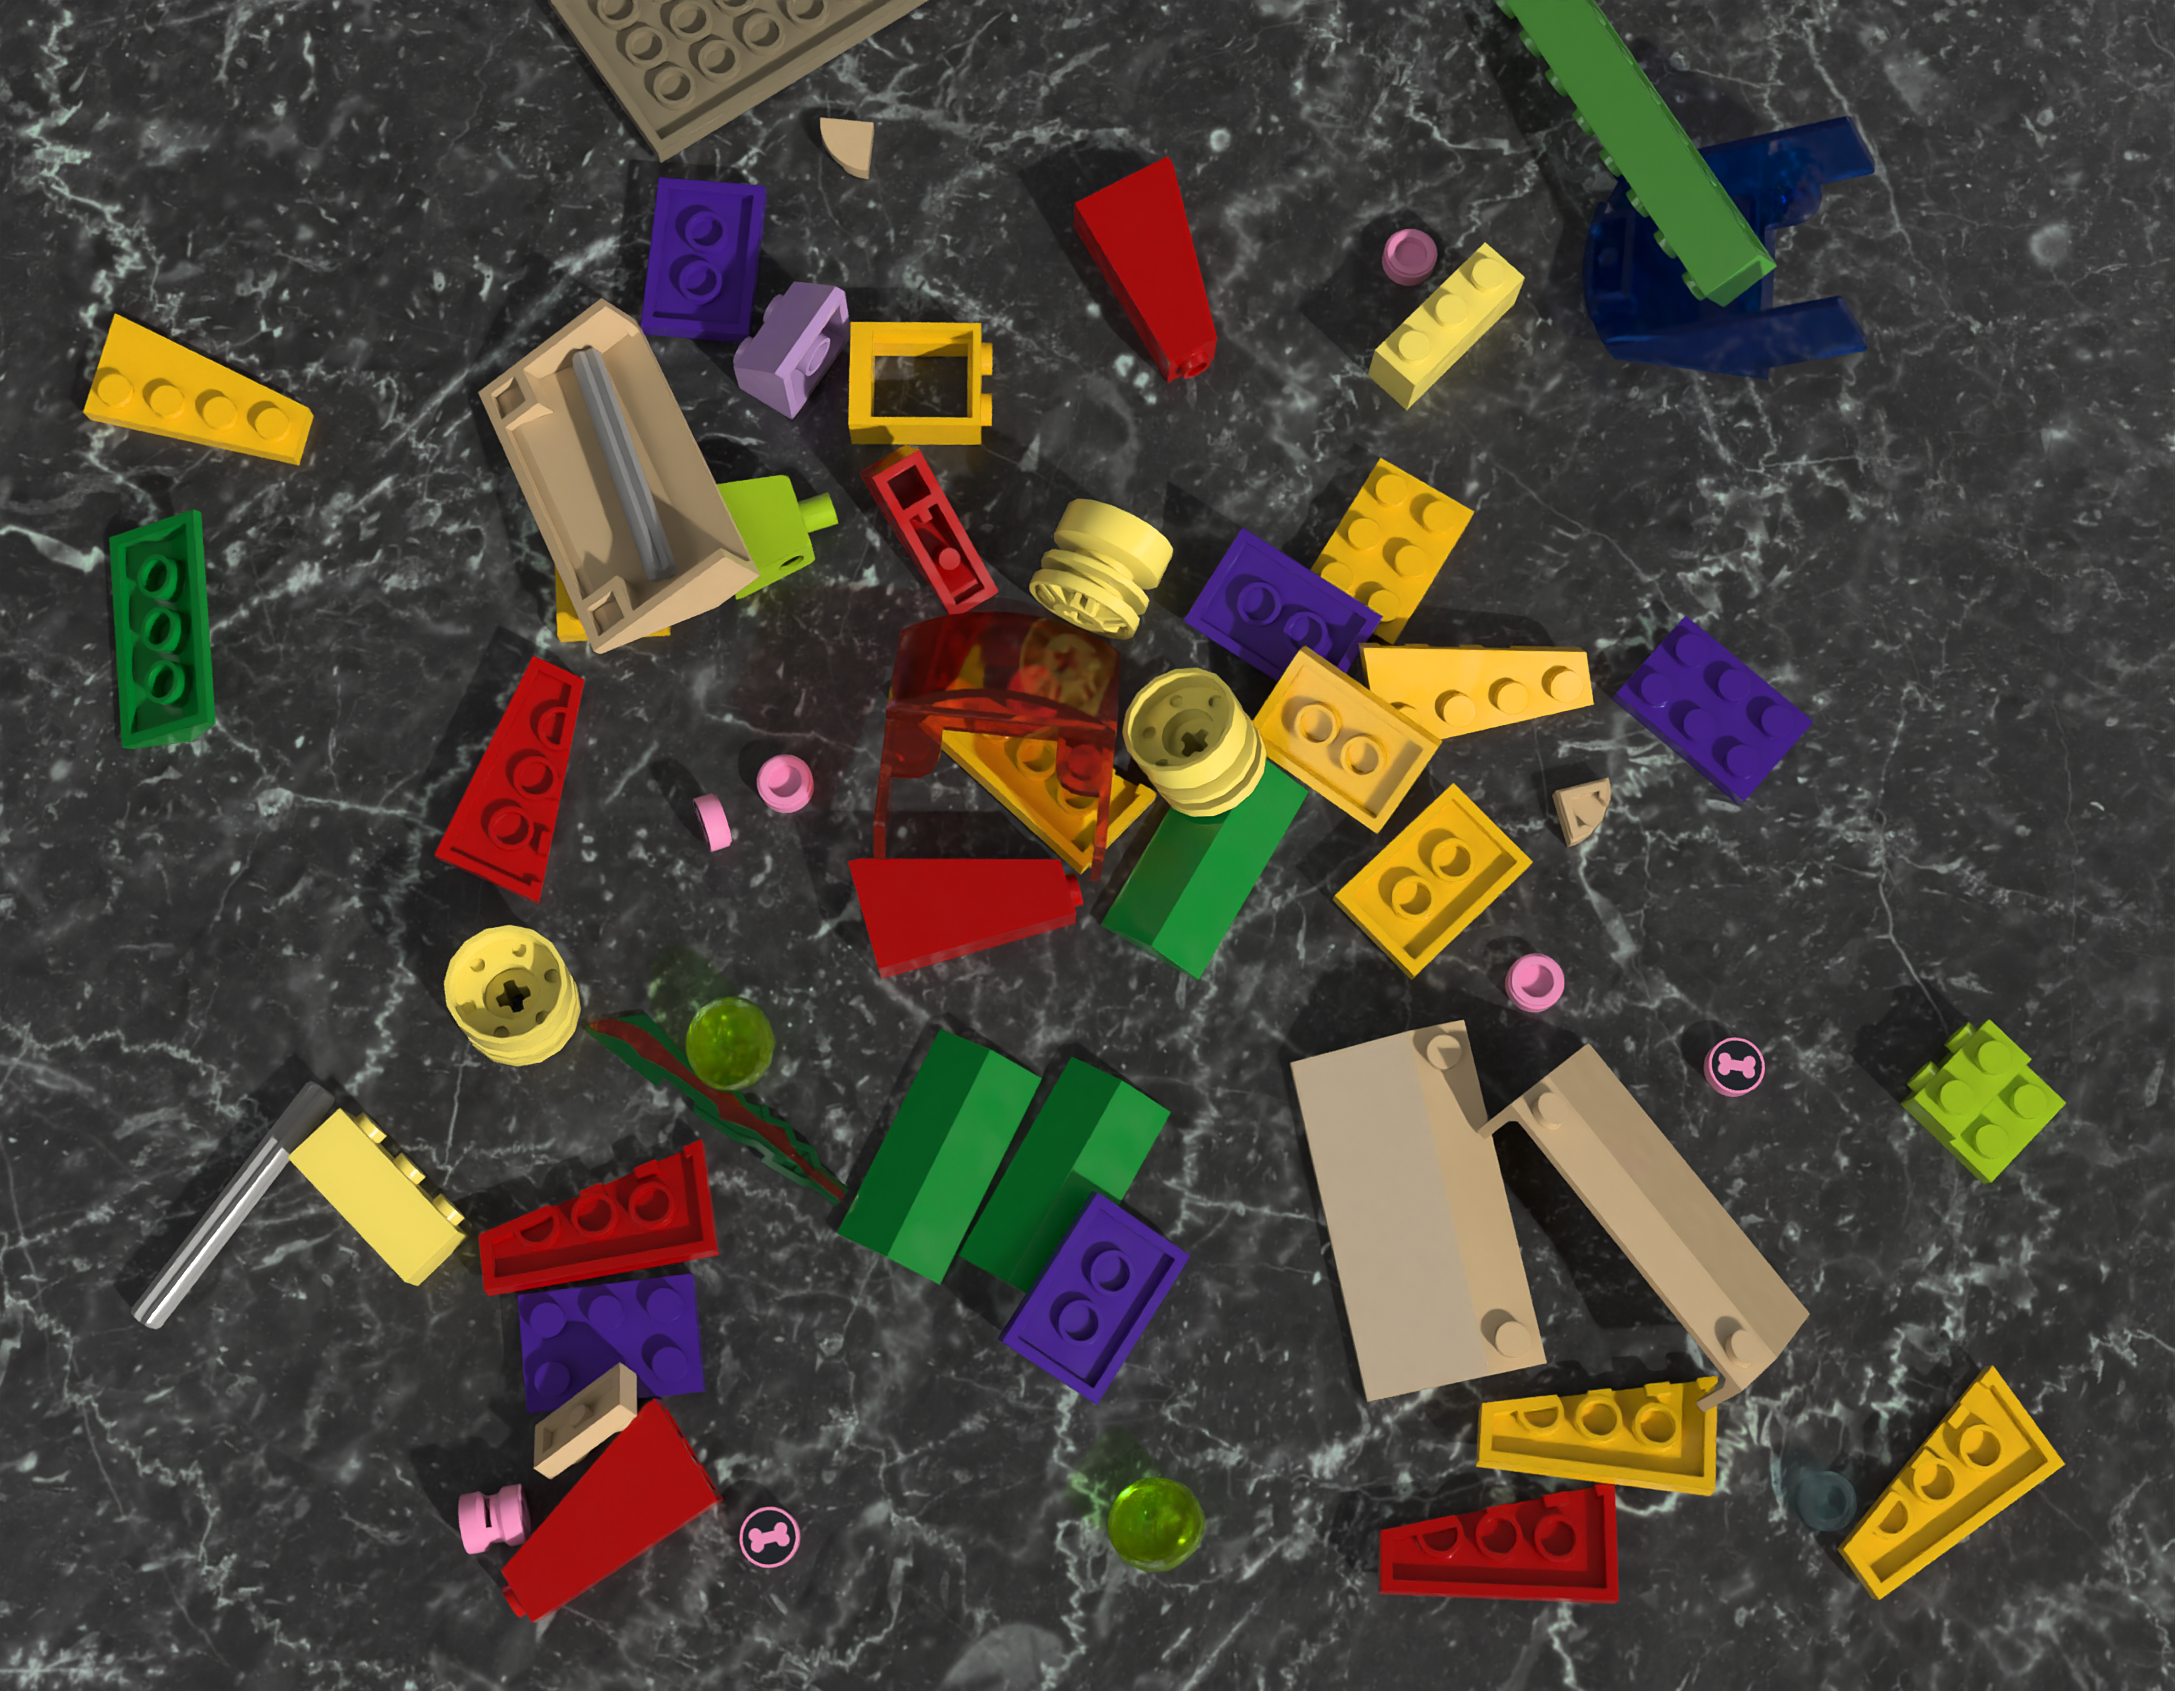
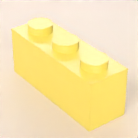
[1368,242,1525,410]
[287,1108,469,1286]

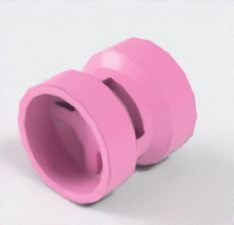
[458,1483,531,1554]

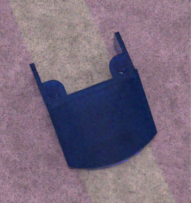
[1583,116,1875,380]

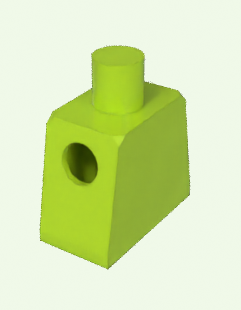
[717,475,838,600]

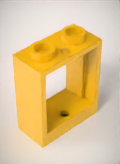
[848,322,993,445]

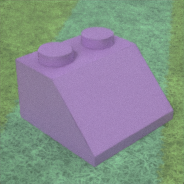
[733,281,850,420]

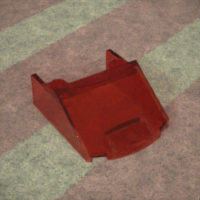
[873,611,1121,882]

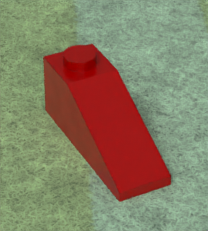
[859,445,999,620]

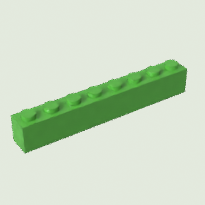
[1495,0,1777,307]

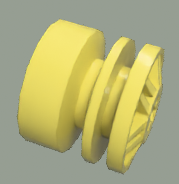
[1029,499,1173,640]
[1122,668,1266,817]
[444,925,581,1066]

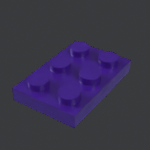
[641,177,767,343]
[1184,527,1384,682]
[1612,615,1814,806]
[997,1191,1190,1405]
[518,1273,705,1413]

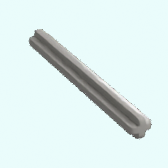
[572,348,676,582]
[131,1081,335,1329]

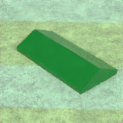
[109,509,216,749]
[1101,760,1309,981]
[837,1029,1042,1285]
[958,1057,1171,1294]

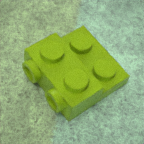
[1900,1019,2066,1185]

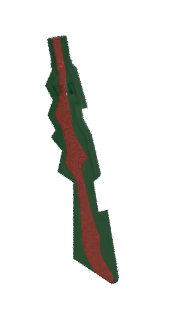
[586,1014,849,1206]

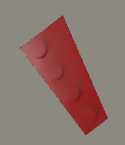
[434,656,584,905]
[478,1139,719,1296]
[1378,1483,1619,1604]

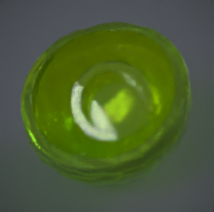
[686,996,775,1091]
[1107,1477,1205,1573]

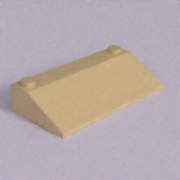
[478,298,760,654]
[1290,1020,1547,1402]
[1477,1043,1810,1412]

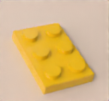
[1311,458,1474,646]
[1252,646,1443,834]
[1333,783,1533,980]

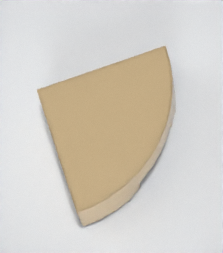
[820,118,874,179]
[1552,778,1611,847]

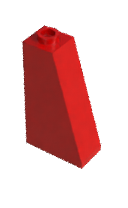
[1074,156,1217,383]
[848,858,1083,978]
[501,1398,724,1623]

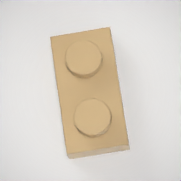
[534,1362,637,1480]

